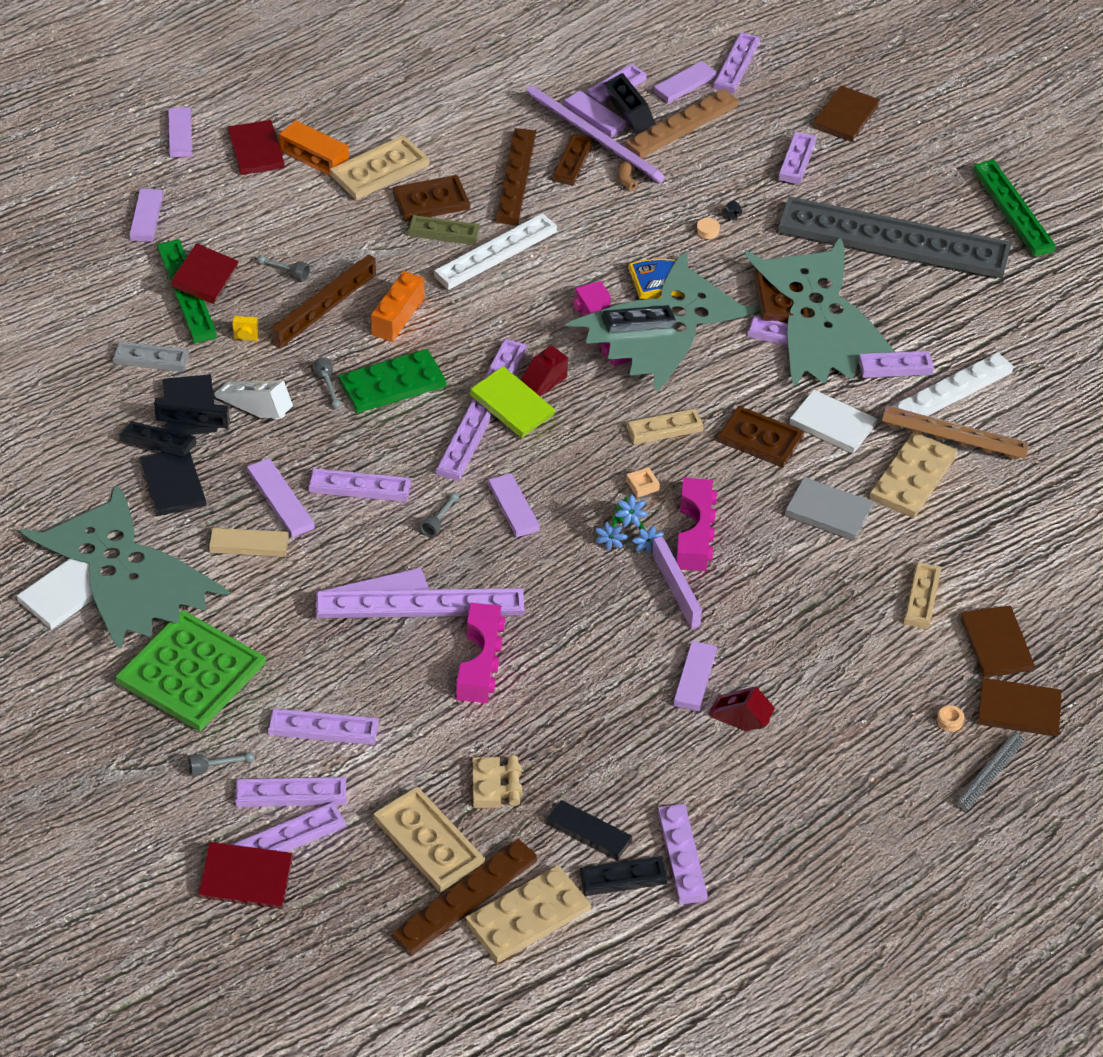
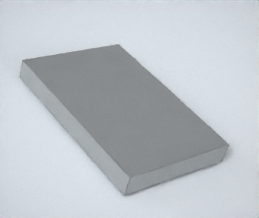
[785,477,874,541]

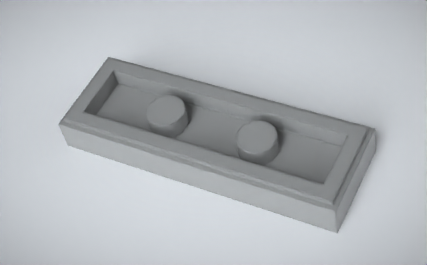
[113,341,190,372]

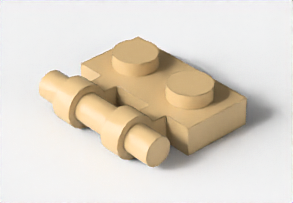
[472,755,523,808]

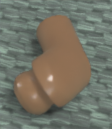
[617,162,638,191]

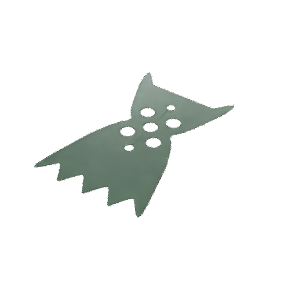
[745,238,895,385]
[565,253,760,391]
[20,486,231,649]

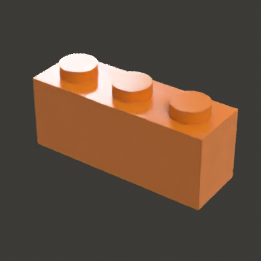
[279,120,349,176]
[371,271,425,342]

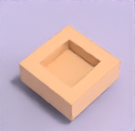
[626,467,660,498]

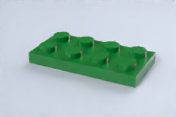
[339,348,446,414]

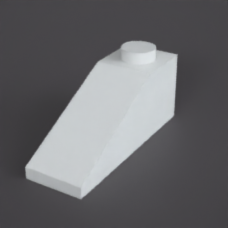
[214,380,293,420]

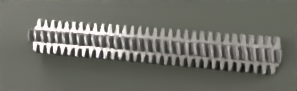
[956,732,1025,812]

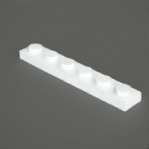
[434,213,557,290]
[892,352,1014,429]

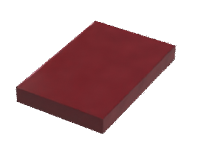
[228,120,285,175]
[170,243,239,304]
[199,842,293,909]

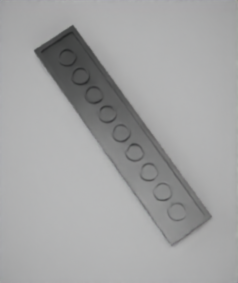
[778,196,1012,279]

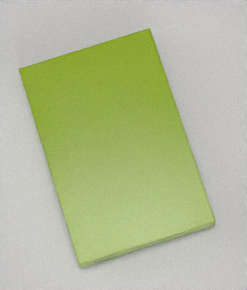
[469,366,556,438]

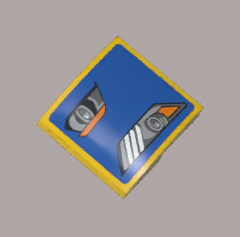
[628,259,685,299]

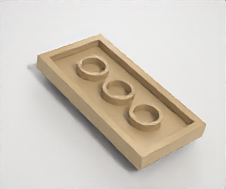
[330,135,430,200]
[870,432,958,519]
[373,786,485,893]
[465,865,591,963]

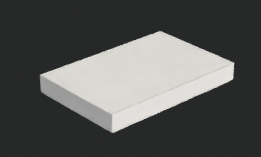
[790,390,877,454]
[17,559,102,630]

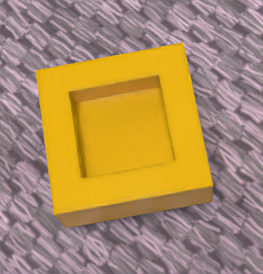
[232,316,259,341]

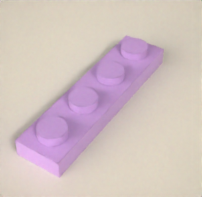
[658,804,707,905]

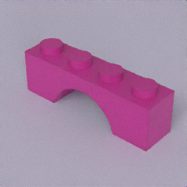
[573,281,632,366]
[676,477,717,571]
[457,603,506,704]

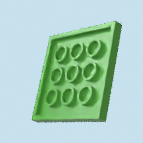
[116,610,266,732]

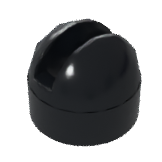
[722,200,742,220]

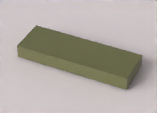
[408,215,480,245]

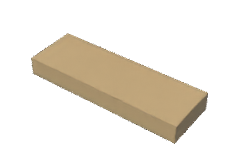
[626,408,704,445]
[209,528,289,557]
[904,562,942,629]

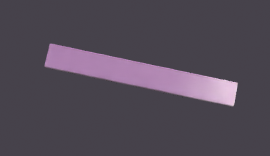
[527,85,665,183]
[436,338,527,481]
[316,588,525,618]

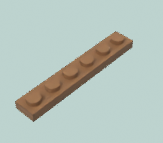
[625,89,738,158]
[882,405,1028,459]

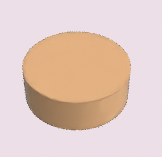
[697,218,720,239]
[936,705,964,732]

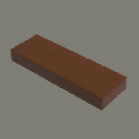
[552,134,594,186]

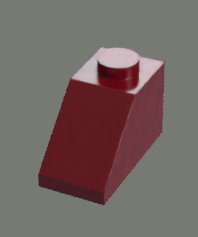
[520,345,568,397]
[709,686,775,731]

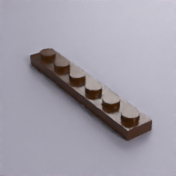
[496,128,536,226]
[272,254,376,349]
[392,838,537,956]

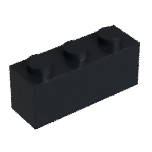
[604,73,656,134]

